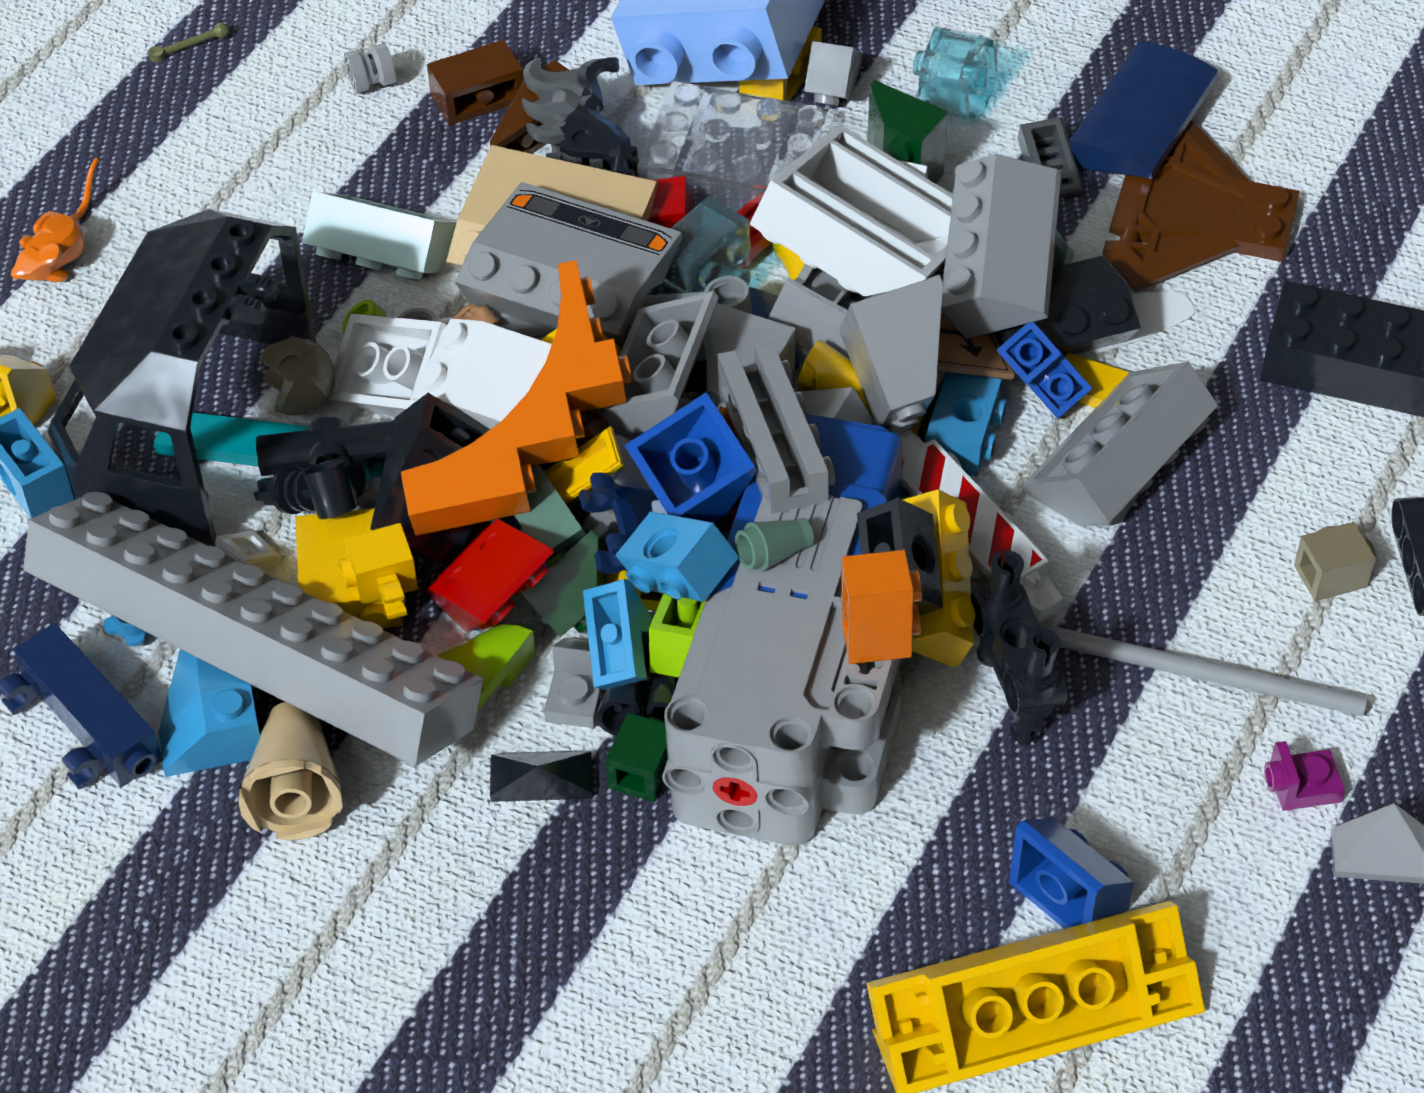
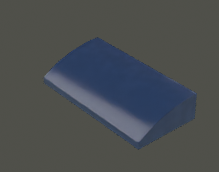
[1069,41,1219,179]

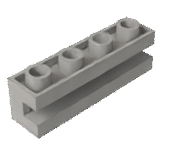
[718,343,835,514]

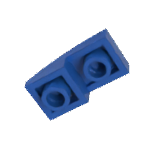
[996,322,1092,419]

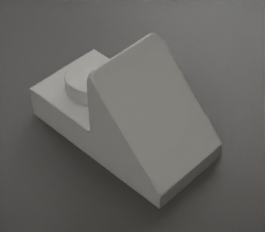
[544,637,603,729]

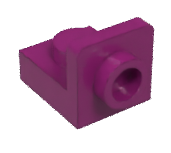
[1264,741,1345,811]

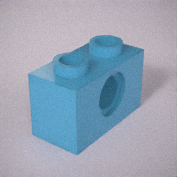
[925,372,1007,477]
[0,408,74,518]
[615,511,739,602]

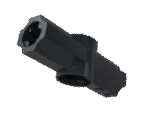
[256,417,394,476]

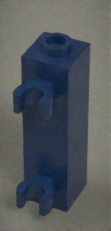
[0,622,162,790]

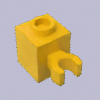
[339,523,418,620]

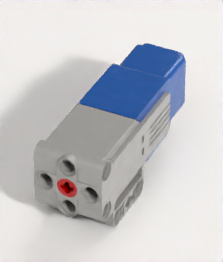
[662,414,902,845]

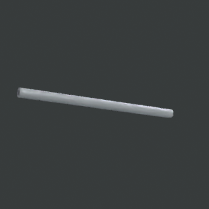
[1039,623,1368,716]

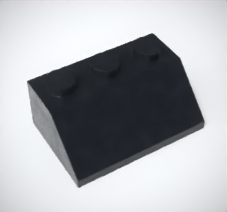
[993,256,1141,357]

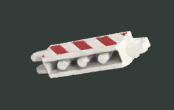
[889,430,1063,623]

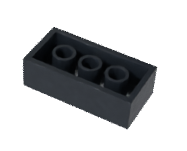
[1260,280,1424,417]

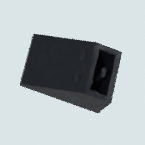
[370,392,490,571]

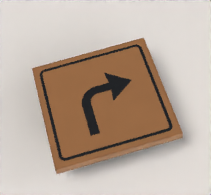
[937,311,1015,380]

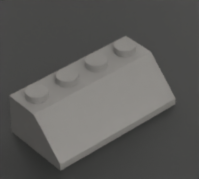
[941,154,1061,339]
[1021,362,1218,526]

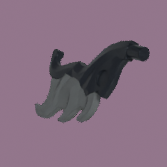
[522,57,633,175]

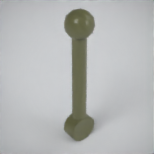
[148,23,230,63]

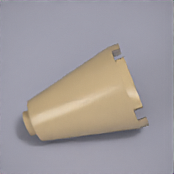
[238,702,343,840]

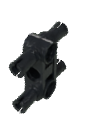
[971,550,1067,745]

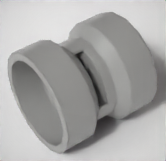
[344,43,396,94]

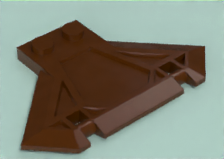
[1102,119,1300,292]

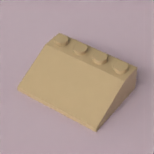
[446,145,659,271]

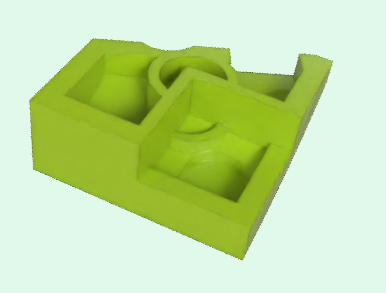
[436,624,535,711]

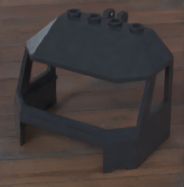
[48,209,316,547]

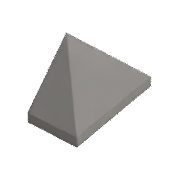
[1331,803,1424,884]

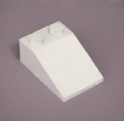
[328,314,447,417]
[410,319,552,429]

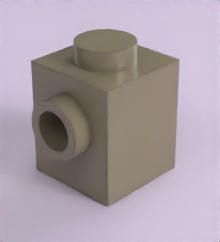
[1294,522,1376,601]

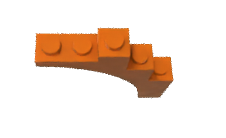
[401,260,633,536]

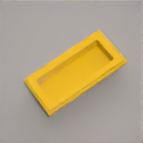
[544,427,625,507]

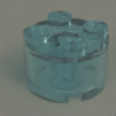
[913,27,997,120]

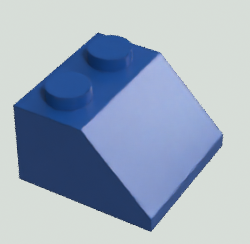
[624,392,757,523]
[1009,818,1134,929]

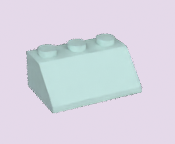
[302,191,457,280]

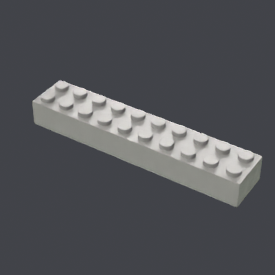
[24,491,483,767]

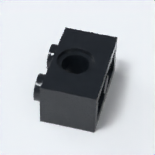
[857,498,943,616]

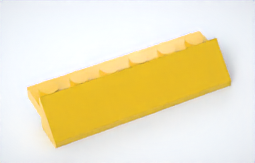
[866,900,1205,1093]

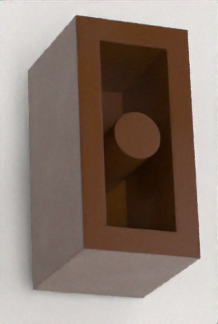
[427,39,524,125]

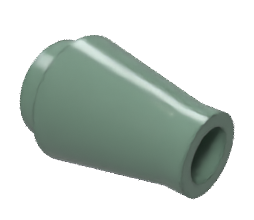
[735,518,814,571]

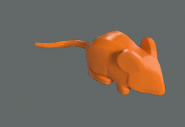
[11,158,99,282]

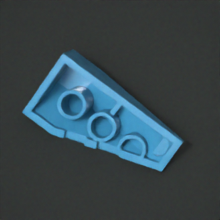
[158,649,261,777]

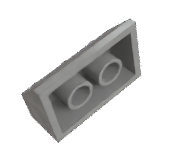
[597,291,719,441]

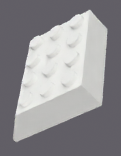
[749,125,953,296]

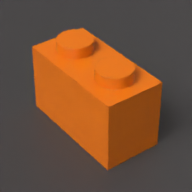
[842,550,922,664]

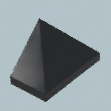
[490,751,592,802]

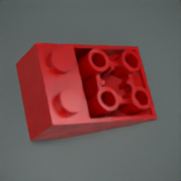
[424,519,554,632]

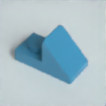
[583,579,653,690]

